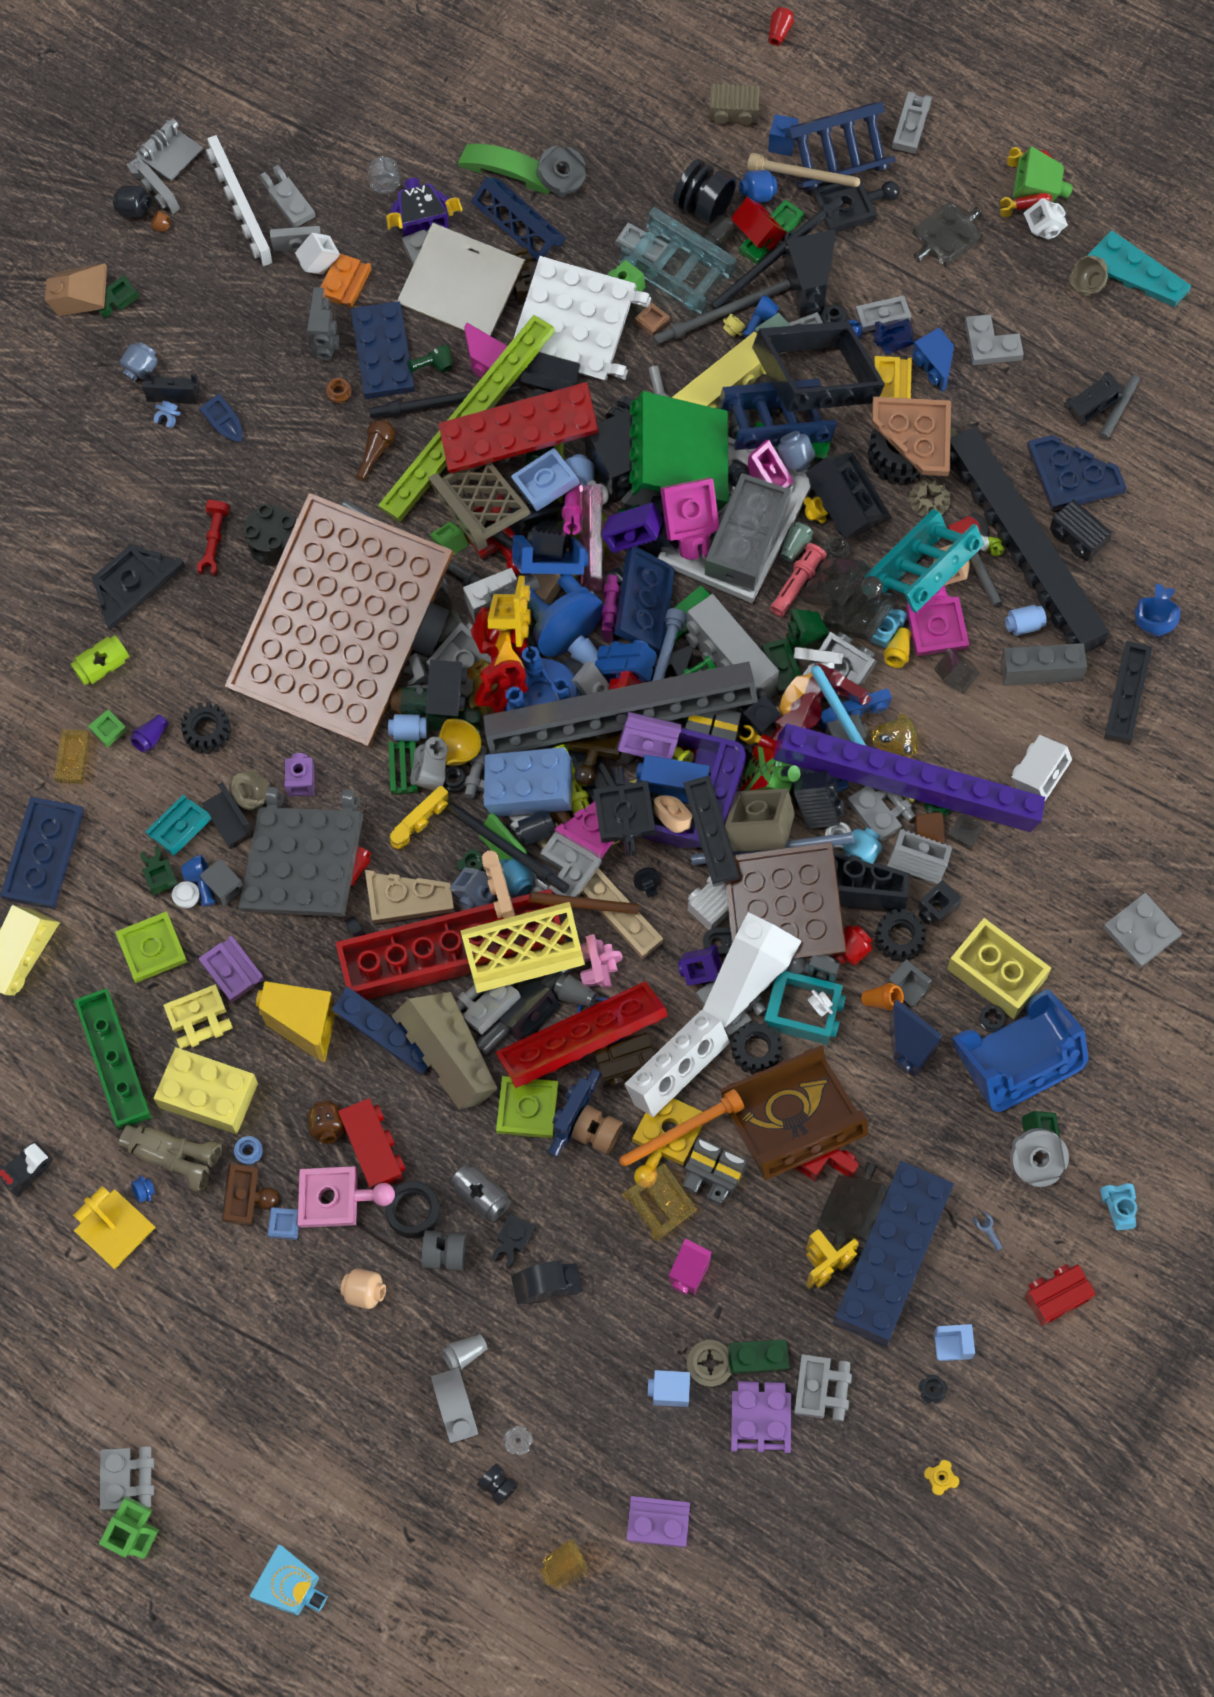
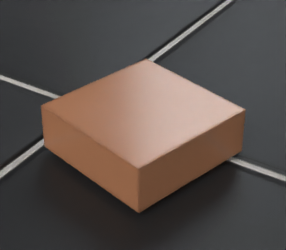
[635,302,670,337]

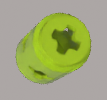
[70,635,129,686]

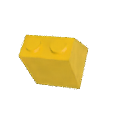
[256,981,335,1062]

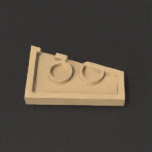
[365,870,454,924]

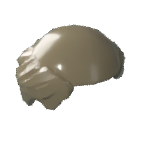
[1069,255,1108,296]
[229,770,270,810]

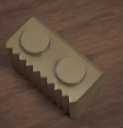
[709,83,760,125]

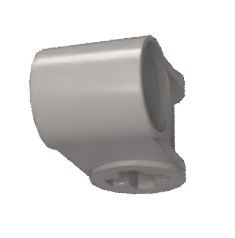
[410,737,448,791]

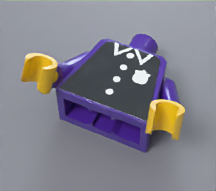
[386,178,463,237]

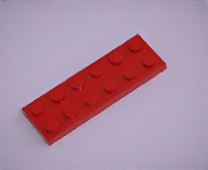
[438,382,599,474]
[495,981,668,1088]

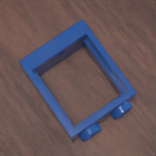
[636,755,710,805]

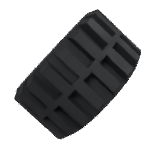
[868,429,924,485]

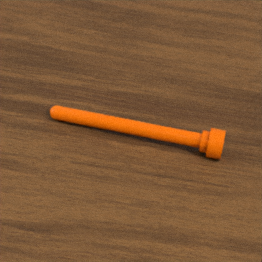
[619,1089,745,1166]

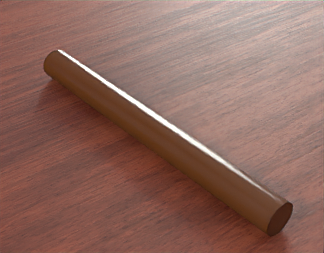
[529,892,639,915]

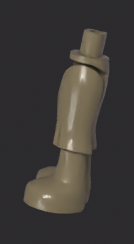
[118,1125,222,1193]

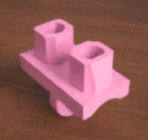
[580,934,623,989]

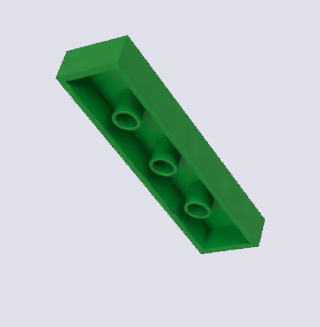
[74,988,152,1130]

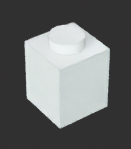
[295,233,340,275]

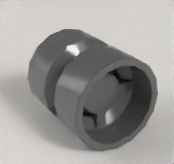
[422,1230,466,1271]

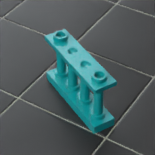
[864,509,985,613]

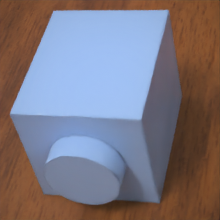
[648,1370,690,1407]

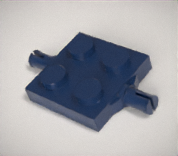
[547,1069,602,1158]

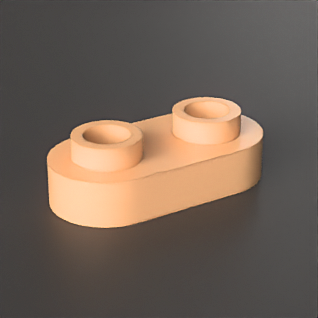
[653,796,692,833]

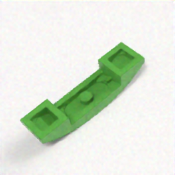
[458,144,550,195]

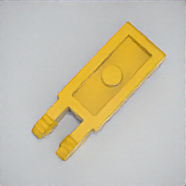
[389,786,448,850]

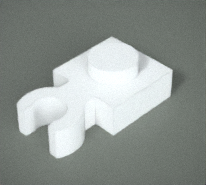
[794,647,843,668]

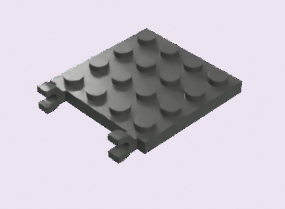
[239,787,364,917]

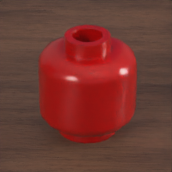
[834,925,873,966]

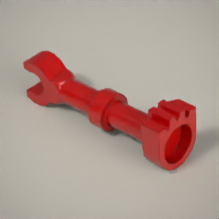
[197,500,231,577]

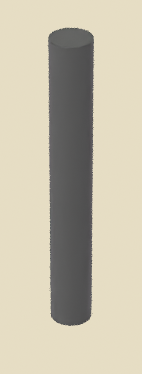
[1099,375,1140,440]

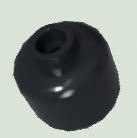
[113,186,152,218]

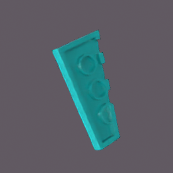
[1087,230,1191,307]

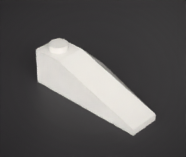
[703,912,802,1028]

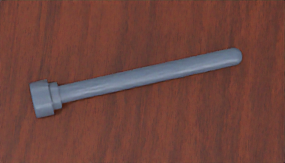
[652,608,687,681]

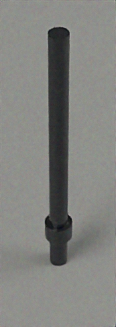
[369,383,520,418]
[446,802,570,894]

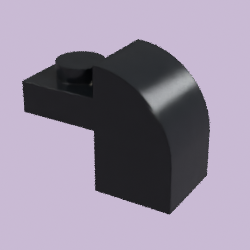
[511,1261,583,1304]

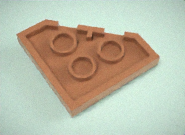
[872,397,951,476]

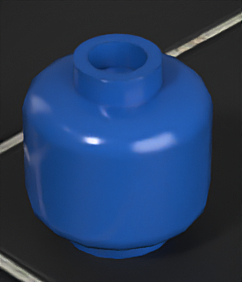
[739,170,777,203]

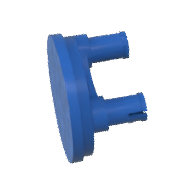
[527,574,603,656]
[503,646,581,712]

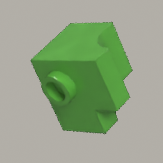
[99,1496,159,1559]

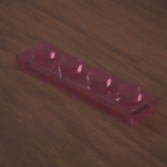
[580,485,604,591]

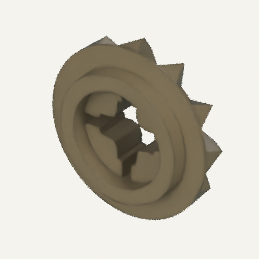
[909,479,950,517]
[687,1340,731,1388]

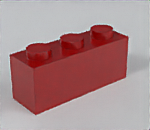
[338,1098,406,1189]

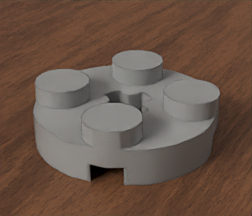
[1010,1128,1069,1187]

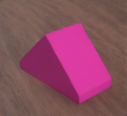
[748,440,794,488]

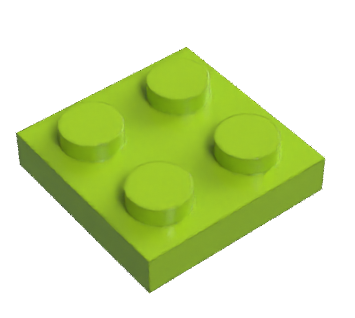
[115,911,187,983]
[496,1076,558,1139]

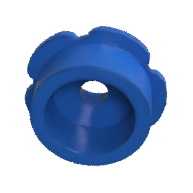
[131,1175,155,1203]

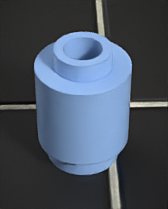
[1005,605,1046,636]
[388,714,427,741]

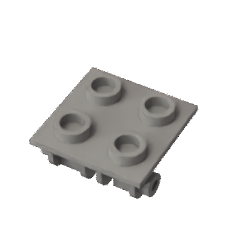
[135,119,204,181]

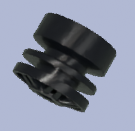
[673,159,736,225]

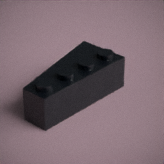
[834,849,910,912]

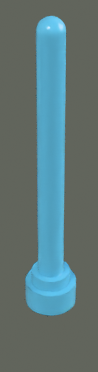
[811,665,866,746]

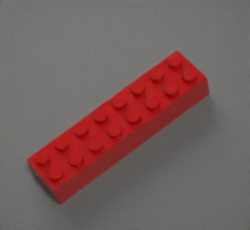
[335,889,565,1000]

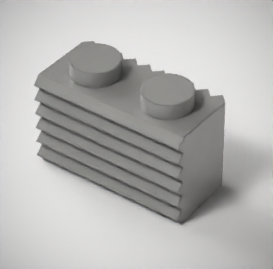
[887,829,952,884]

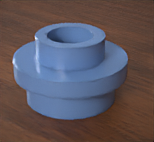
[234,1136,263,1165]

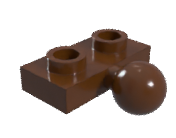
[221,1164,279,1226]

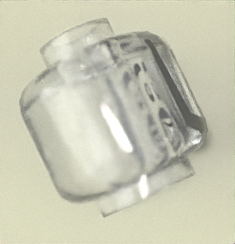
[367,156,401,195]

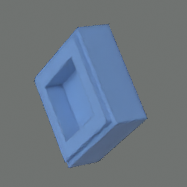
[268,1207,299,1240]

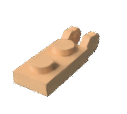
[482,851,515,919]

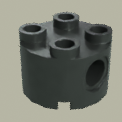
[243,503,295,566]

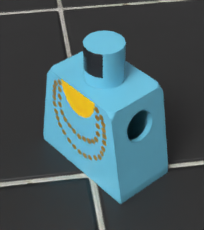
[250,1545,328,1616]

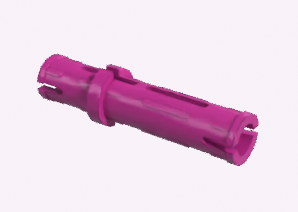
[562,479,583,535]

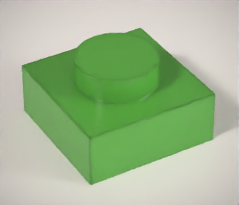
[88,709,127,748]

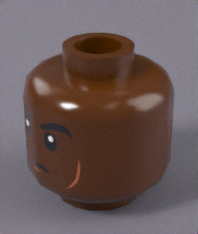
[307,1100,345,1144]

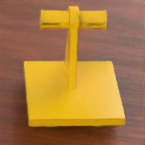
[73,1186,156,1270]

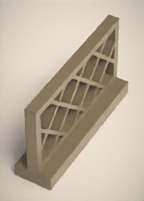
[428,463,531,551]

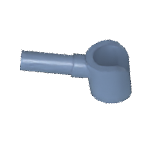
[972,1211,1003,1251]

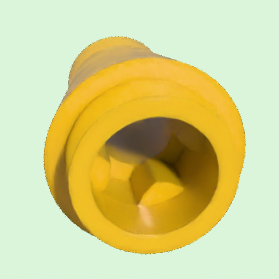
[883,628,912,668]

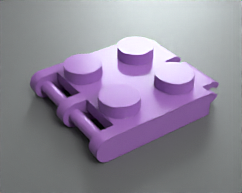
[731,1381,791,1453]

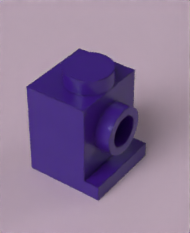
[678,945,722,986]

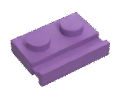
[618,712,681,759]
[199,935,264,1003]
[627,1496,690,1548]

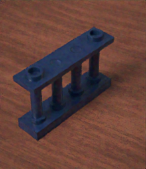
[783,102,896,191]
[718,378,837,450]

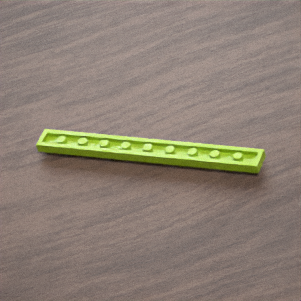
[378,315,555,523]

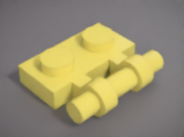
[163,984,233,1049]

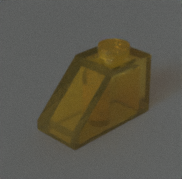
[540,1539,588,1591]

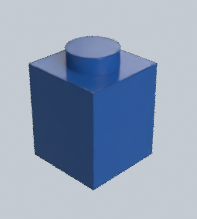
[768,114,799,157]

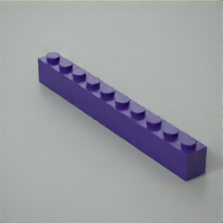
[773,723,1046,832]

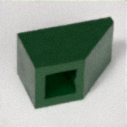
[786,609,829,650]

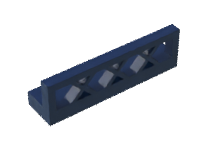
[471,177,566,261]

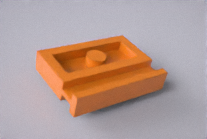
[320,253,372,308]

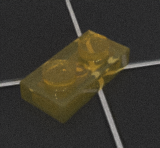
[54,729,90,784]

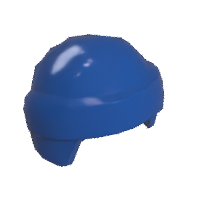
[1134,584,1180,637]

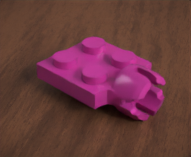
[660,477,719,560]
[906,584,969,656]

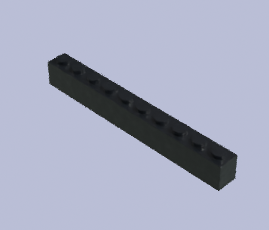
[950,427,1109,653]

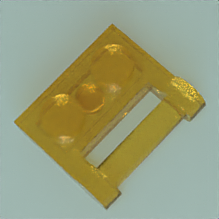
[622,1163,697,1241]

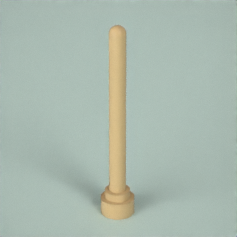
[747,153,860,187]

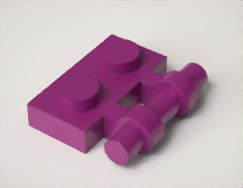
[602,575,620,642]

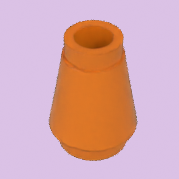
[861,983,904,1011]

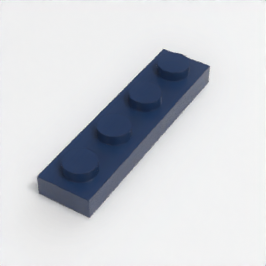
[329,986,428,1075]

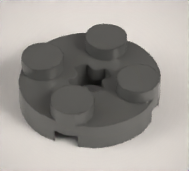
[536,146,586,197]

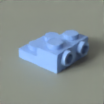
[511,448,580,511]

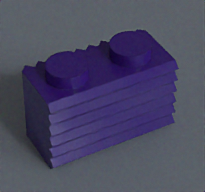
[601,503,663,553]

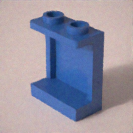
[512,535,589,574]

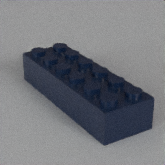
[833,1161,954,1347]

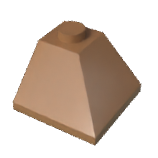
[45,263,107,316]

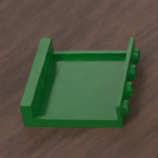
[629,391,729,513]

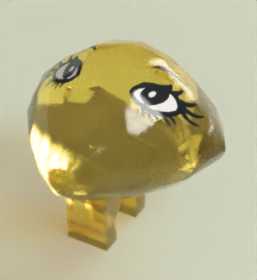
[871,713,919,758]

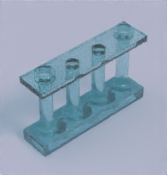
[619,207,737,314]

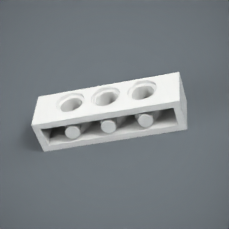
[625,1010,730,1117]

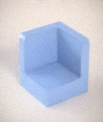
[934,1324,975,1361]

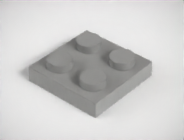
[1103,893,1182,969]

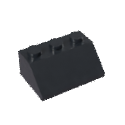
[805,452,891,539]

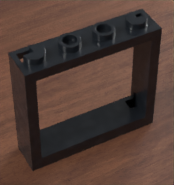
[752,321,885,412]

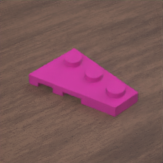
[555,780,628,859]

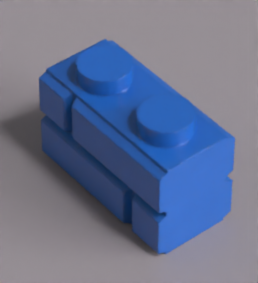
[595,640,657,684]

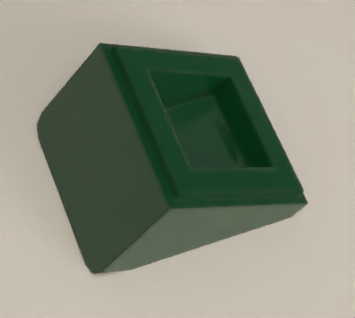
[1022,1111,1060,1138]

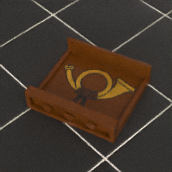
[720,1045,869,1180]

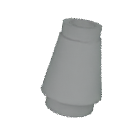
[442,1334,488,1370]

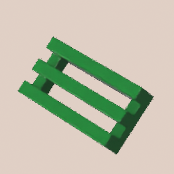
[388,741,418,795]

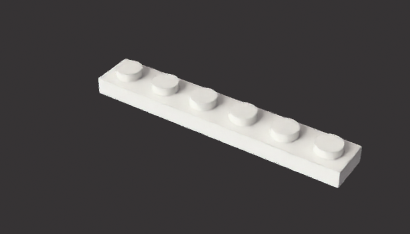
[206,135,273,266]

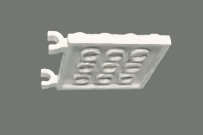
[514,256,651,382]

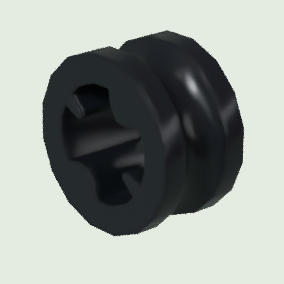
[979,1005,1006,1033]

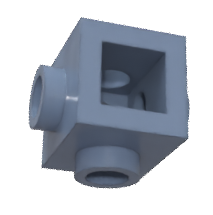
[449,867,496,909]

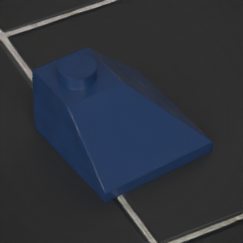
[889,1000,942,1076]

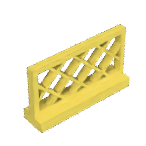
[460,902,585,993]

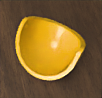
[439,719,481,766]

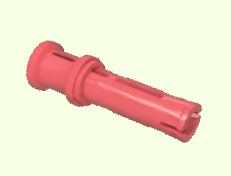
[769,543,827,617]

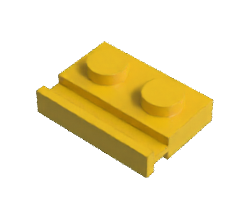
[874,356,912,399]

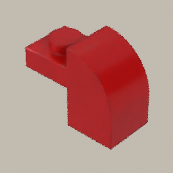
[795,1148,859,1182]

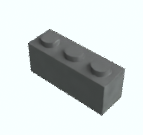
[1000,643,1087,686]

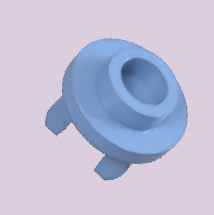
[154,401,181,428]

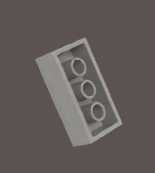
[686,594,779,697]

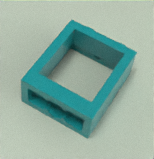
[764,970,846,1045]

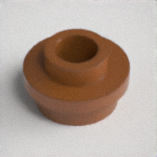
[326,378,352,403]

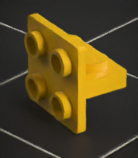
[488,576,531,647]
[806,1229,859,1289]

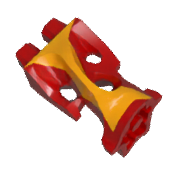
[470,607,528,713]

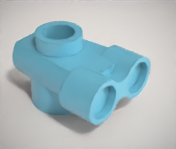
[870,603,908,648]
[1100,1184,1137,1230]

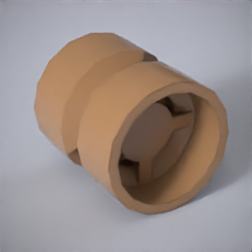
[571,1105,623,1155]

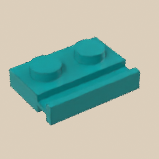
[145,794,212,856]

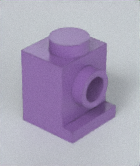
[285,753,315,797]

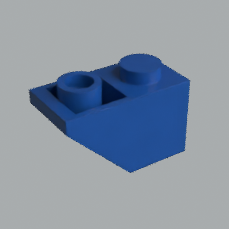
[912,328,954,392]

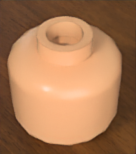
[341,1268,386,1309]

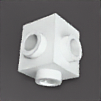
[1024,198,1068,240]

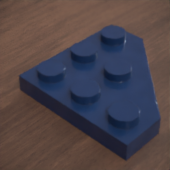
[1027,435,1127,511]

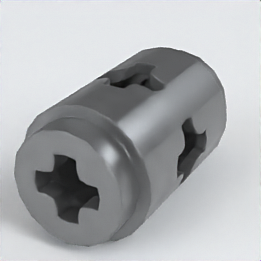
[450,1163,511,1222]

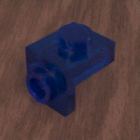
[873,318,915,354]

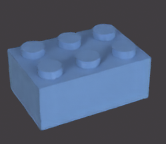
[484,747,572,817]

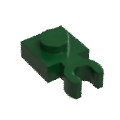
[99,275,140,318]
[140,846,178,895]

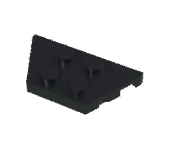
[92,544,185,630]

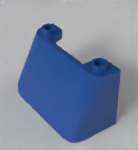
[952,988,1088,1112]

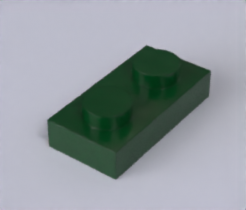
[762,638,801,695]
[727,1340,790,1374]

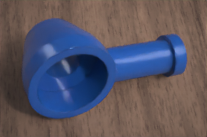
[742,294,779,339]
[181,855,215,907]

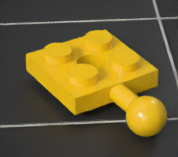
[632,1098,703,1188]

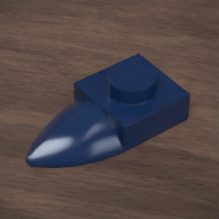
[199,393,242,442]

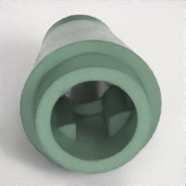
[780,522,813,563]

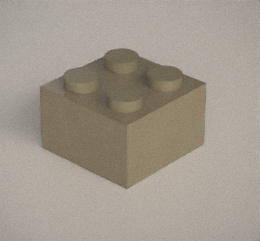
[725,788,795,852]

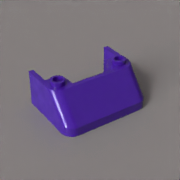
[643,728,746,849]

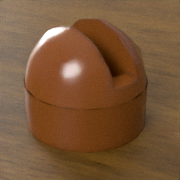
[150,210,171,232]

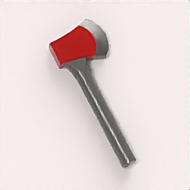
[948,512,1003,607]

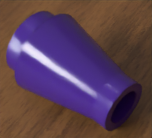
[130,714,169,753]

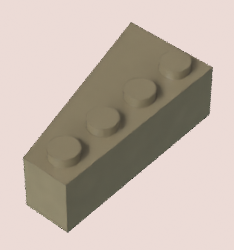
[392,992,498,1109]

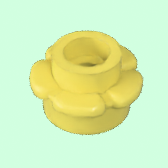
[723,314,746,337]

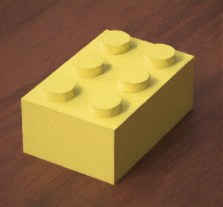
[947,918,1051,1019]
[154,1047,258,1135]

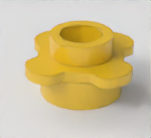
[804,497,828,524]
[924,1460,959,1495]

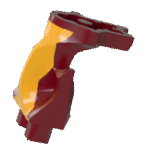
[772,663,872,741]

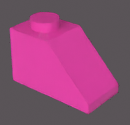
[464,323,507,378]
[668,1238,711,1295]

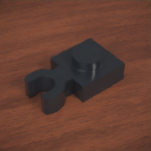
[492,1214,536,1269]

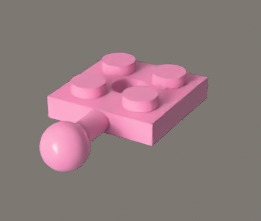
[298,1166,395,1228]

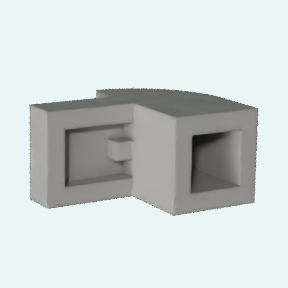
[431,1368,478,1443]

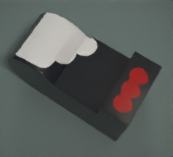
[0,1141,53,1197]

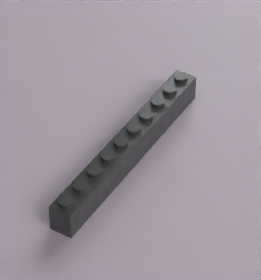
[483,661,758,754]

